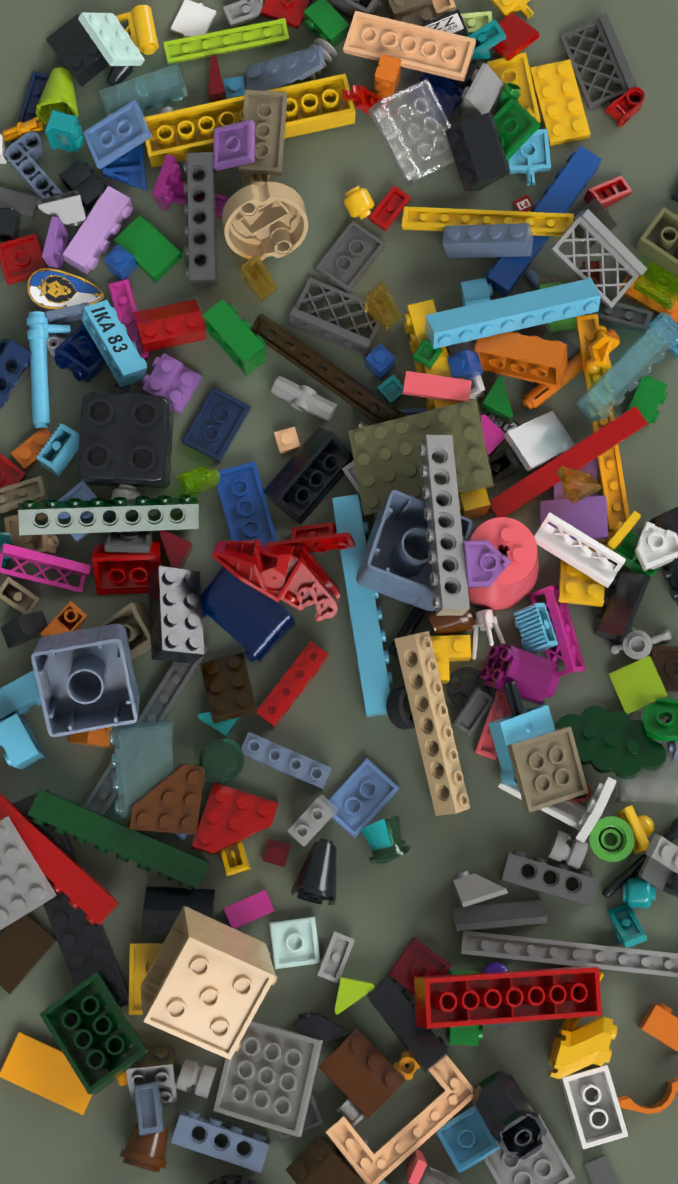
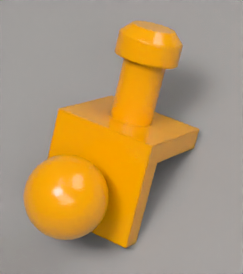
[585,326,620,374]

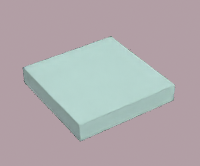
[269,916,320,969]

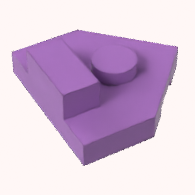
[463,540,512,588]

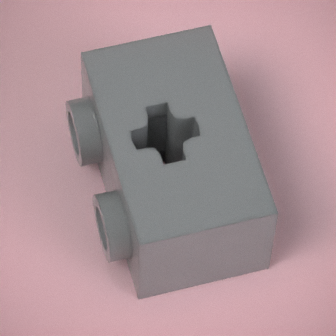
[288,794,339,847]

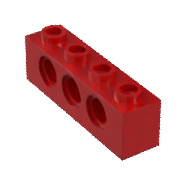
[256,641,329,728]

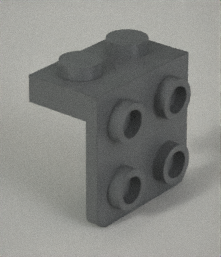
[639,856,678,898]
[126,1047,178,1107]

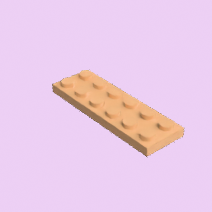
[343,11,476,82]

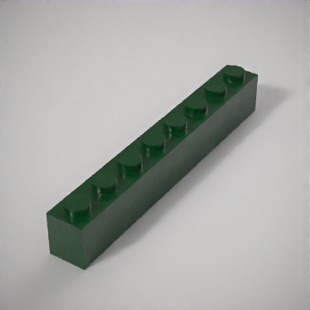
[28,789,209,890]

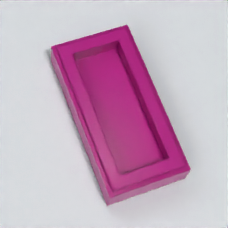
[224,890,275,929]

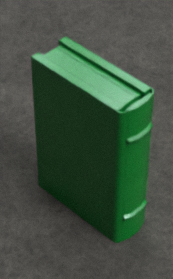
[114,215,183,283]

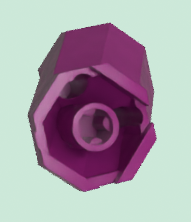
[480,643,560,705]

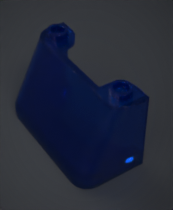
[201,566,295,664]

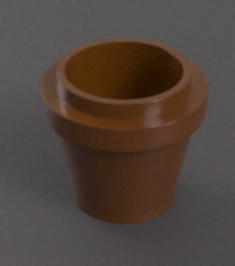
[426,593,476,636]
[120,1121,169,1173]

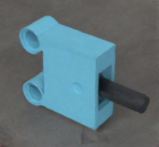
[488,681,555,786]

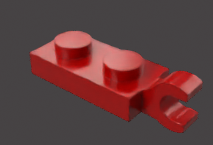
[342,85,386,121]

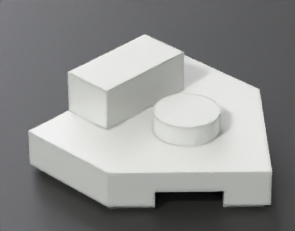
[635,521,678,571]

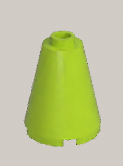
[36,67,79,125]

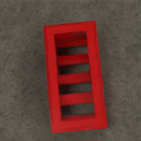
[584,175,633,214]

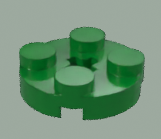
[642,698,678,741]

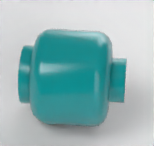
[623,878,656,909]

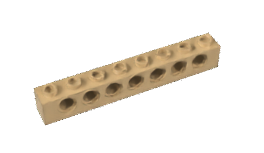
[394,631,470,816]

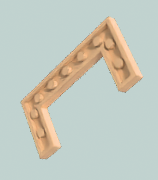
[325,1056,474,1184]

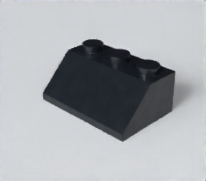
[445,112,511,191]
[593,571,651,645]
[141,887,215,935]

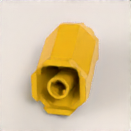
[548,1016,618,1079]

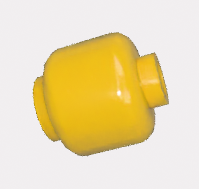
[343,186,374,220]

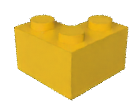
[430,635,471,684]

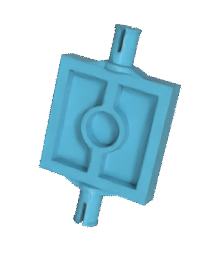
[507,129,551,186]

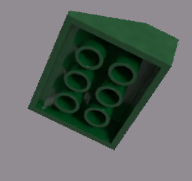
[39,972,148,1094]

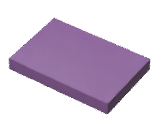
[540,495,608,540]

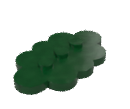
[556,705,667,780]

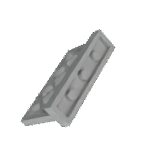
[550,209,647,308]

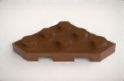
[127,763,206,835]

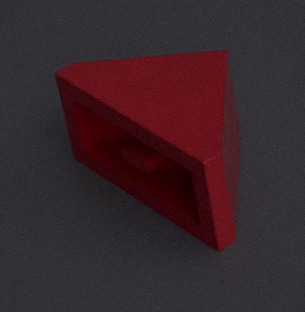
[159,530,193,569]

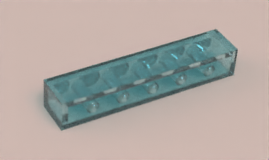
[575,312,678,422]

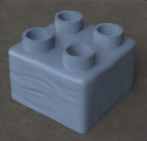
[356,490,472,611]
[31,624,140,737]

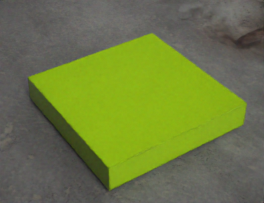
[609,656,669,715]

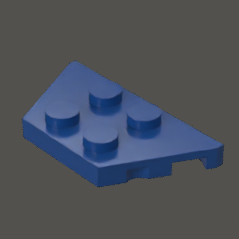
[102,143,147,190]

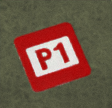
[513,195,534,212]

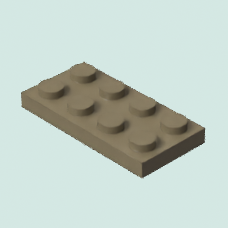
[239,90,288,175]

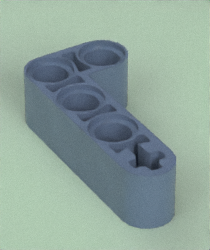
[5,131,63,199]

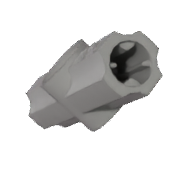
[271,376,337,422]

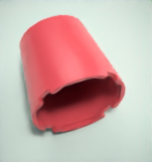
[468,517,539,610]

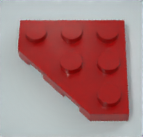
[192,783,279,855]

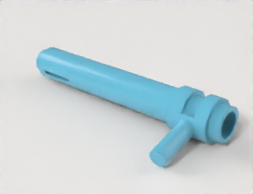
[26,311,70,430]

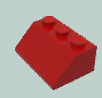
[132,299,206,353]
[92,541,163,595]

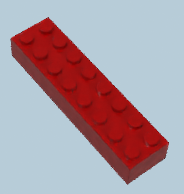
[414,966,602,1029]

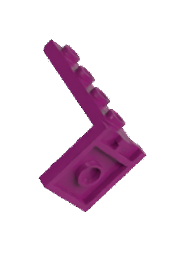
[152,154,230,219]

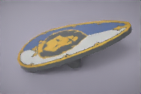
[27,268,104,310]

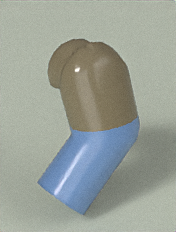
[525,268,557,290]

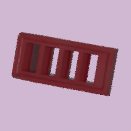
[208,54,226,103]

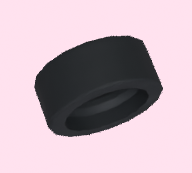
[386,686,415,730]

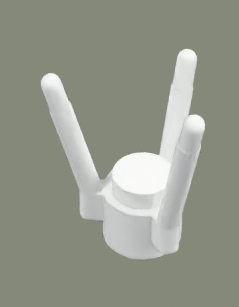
[472,610,506,660]

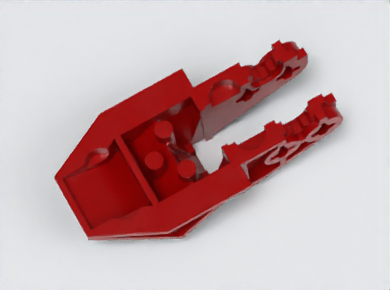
[212,538,340,622]

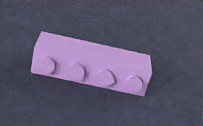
[63,186,133,275]

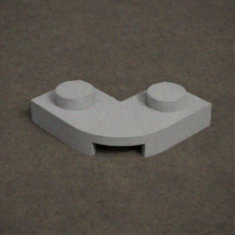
[223,0,263,29]

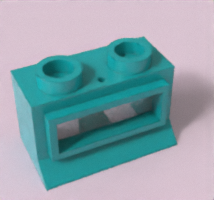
[45,110,85,153]

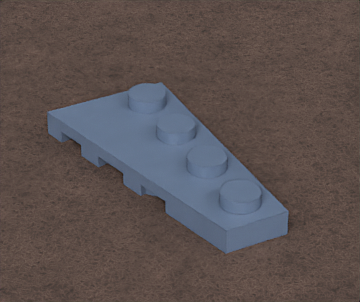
[246,45,324,91]

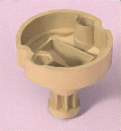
[222,173,308,261]

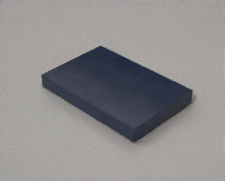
[182,387,251,463]

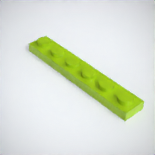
[163,18,289,65]

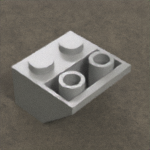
[460,63,504,120]

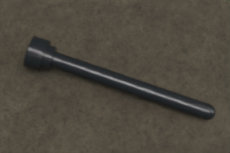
[602,817,678,898]

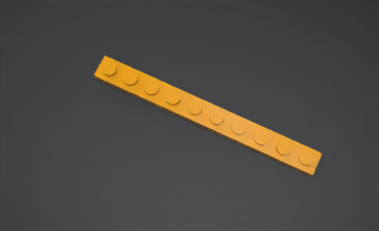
[575,314,630,531]

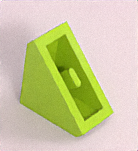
[334,977,376,1015]

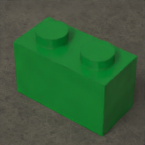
[304,0,350,48]
[625,374,668,429]

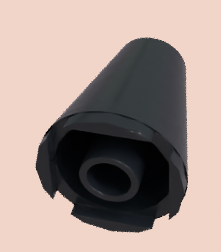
[291,839,337,905]

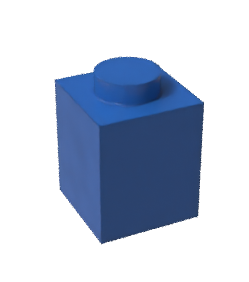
[104,244,137,280]
[365,344,396,380]
[447,350,483,380]

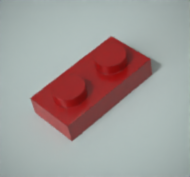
[369,186,411,232]

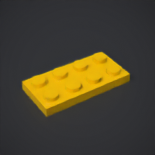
[530,59,591,147]

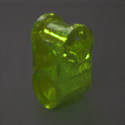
[177,466,220,497]

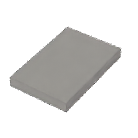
[504,410,576,471]

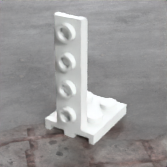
[498,773,617,843]

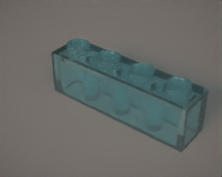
[99,64,188,116]

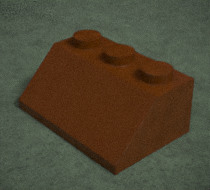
[318,1028,406,1118]

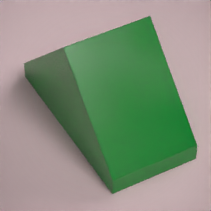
[482,377,514,424]

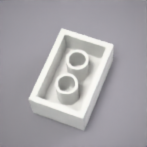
[560,1063,628,1149]

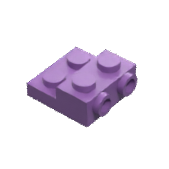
[141,353,203,414]

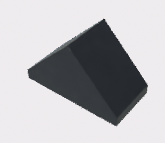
[1,611,48,649]

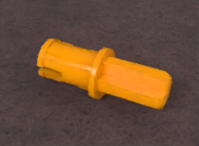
[2,117,43,142]

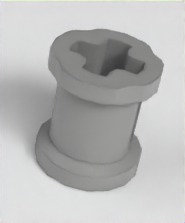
[335,1098,365,1127]

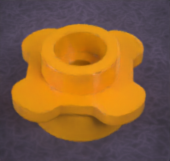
[393,1051,420,1080]

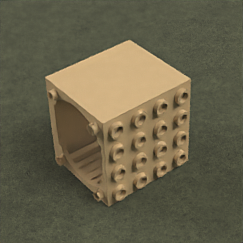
[140,906,277,1060]

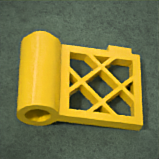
[116,5,159,55]

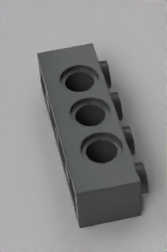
[500,850,598,906]

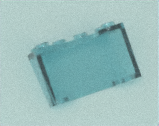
[109,720,174,818]

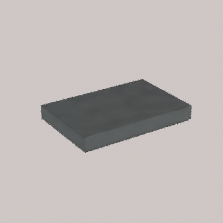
[314,220,386,293]

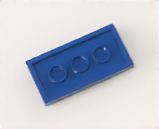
[213,461,278,547]

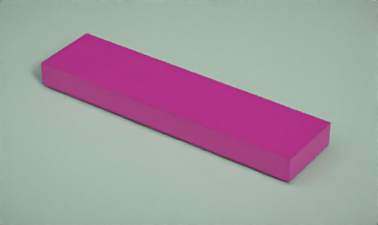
[108,279,150,360]

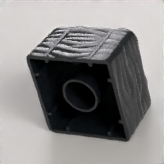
[78,392,174,488]

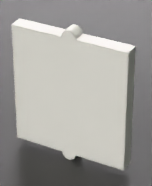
[170,0,216,38]

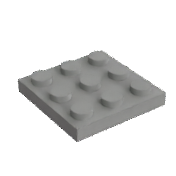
[484,1113,576,1184]

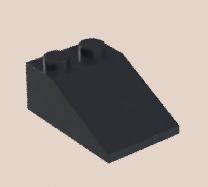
[46,14,109,87]

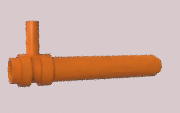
[522,329,620,410]

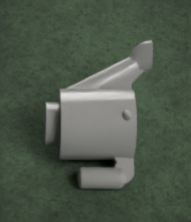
[610,628,672,659]

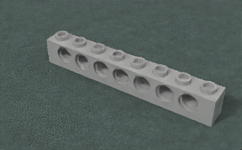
[418,435,470,616]

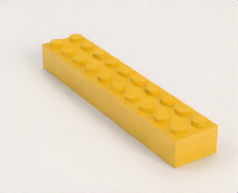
[144,73,356,168]
[403,299,490,519]

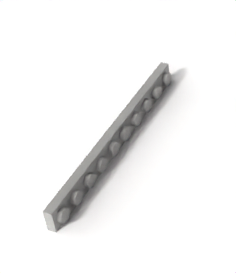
[460,931,678,977]

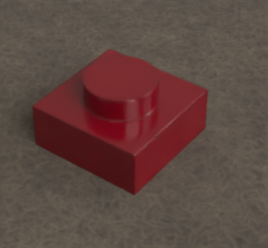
[263,839,291,867]

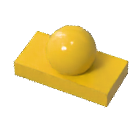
[617,805,654,855]

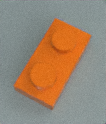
[11,428,52,471]

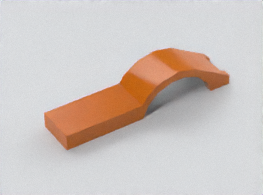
[618,1077,678,1114]

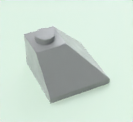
[451,871,508,907]

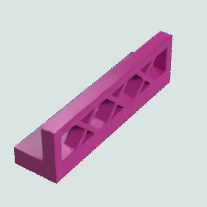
[0,543,91,593]
[529,586,586,677]

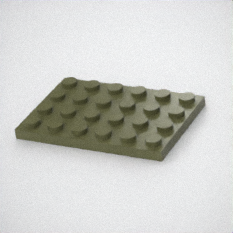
[348,399,494,517]

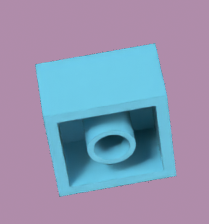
[0,713,46,770]

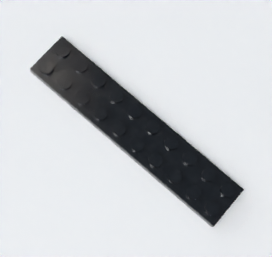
[13,789,129,1007]

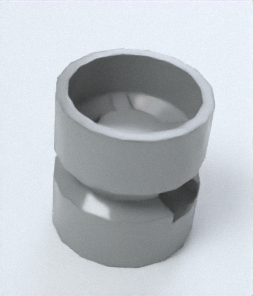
[548,830,589,869]
[176,1058,217,1098]

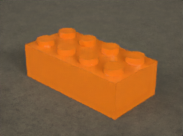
[474,331,568,388]

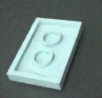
[78,12,145,66]

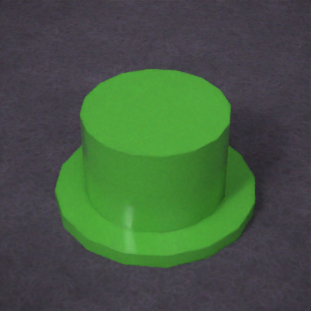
[589,816,635,862]

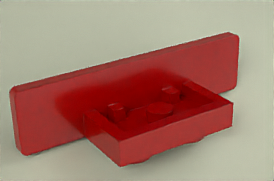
[266,522,355,553]

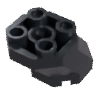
[472,1071,547,1160]

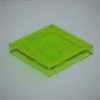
[633,262,678,310]

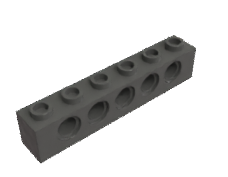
[184,152,218,285]

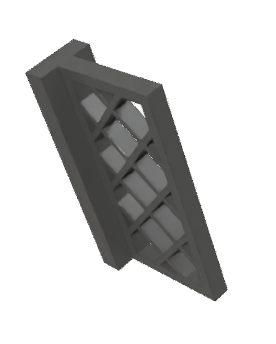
[560,13,637,110]
[288,277,387,357]

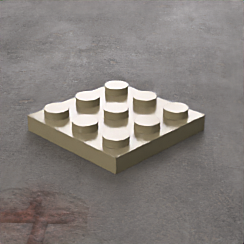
[507,726,589,813]

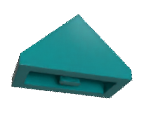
[198,712,240,738]

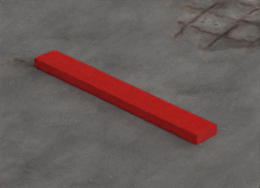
[489,406,648,518]

